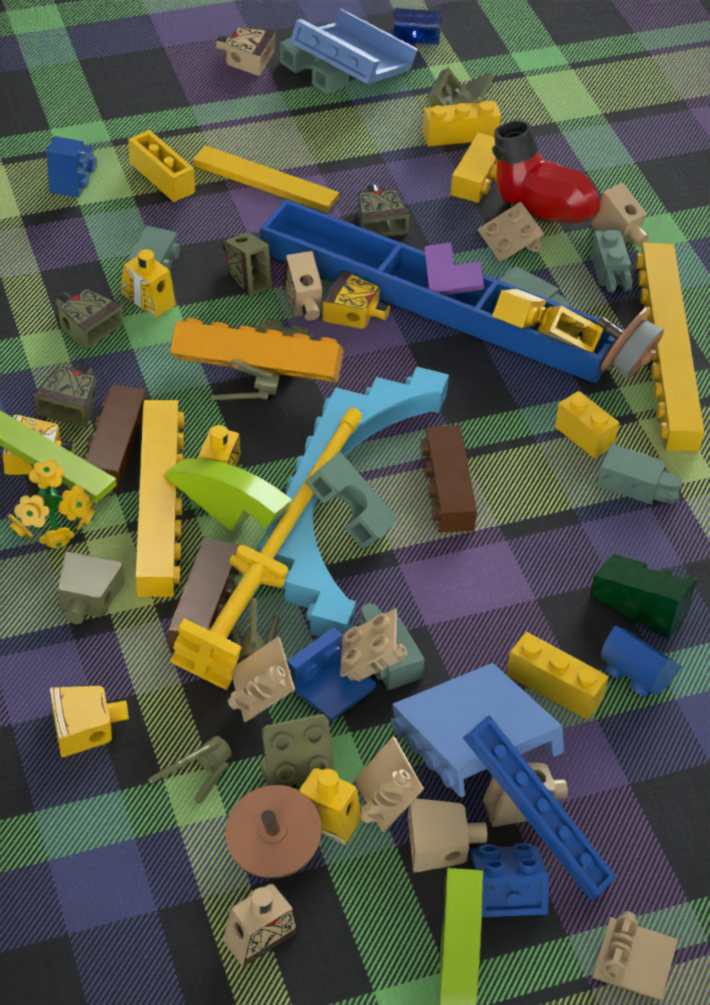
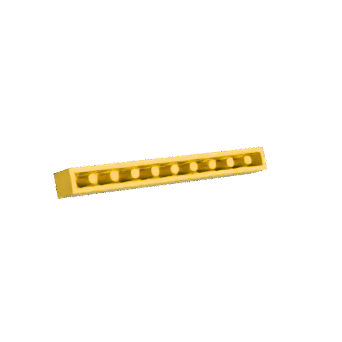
[635,243,704,452]

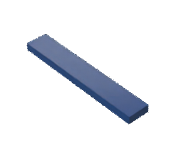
[462,715,617,900]

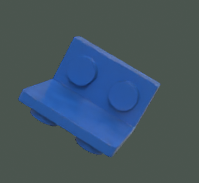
[287,627,376,722]
[470,843,549,917]

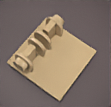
[477,202,544,263]
[340,608,407,682]
[228,637,295,722]
[354,737,424,832]
[592,911,678,1001]

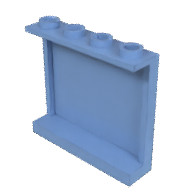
[290,9,418,84]
[391,663,564,797]

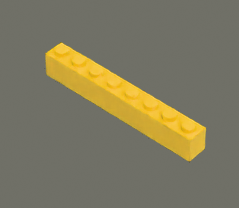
[136,400,184,597]

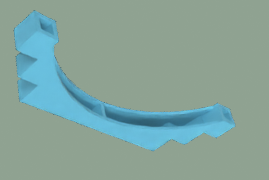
[257,367,449,637]

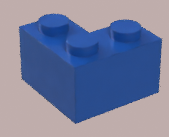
[46,136,97,198]

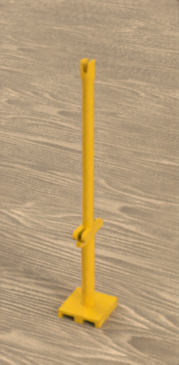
[170,408,362,690]

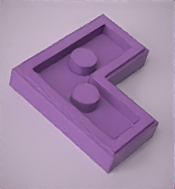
[424,242,484,295]

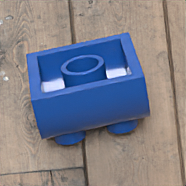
[601,626,682,697]

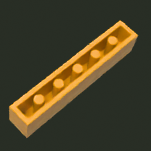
[170,318,344,383]

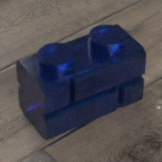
[393,8,441,45]

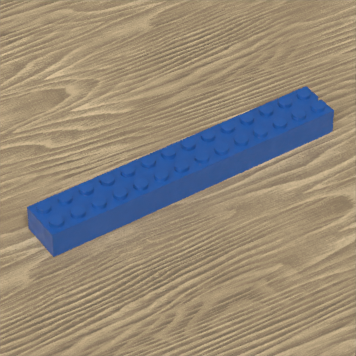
[260,199,622,384]

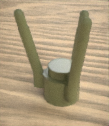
[210,359,280,400]
[231,598,280,662]
[148,736,232,803]

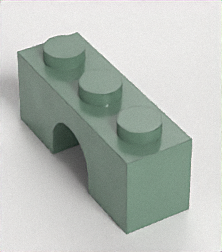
[280,37,349,95]
[305,452,399,550]

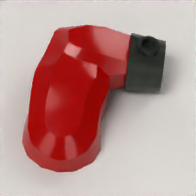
[492,120,600,224]

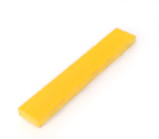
[193,145,339,213]

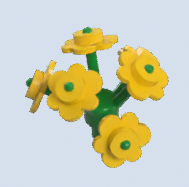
[7,459,95,548]

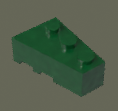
[590,554,697,640]

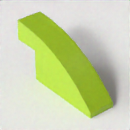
[164,458,292,532]
[438,868,483,1005]

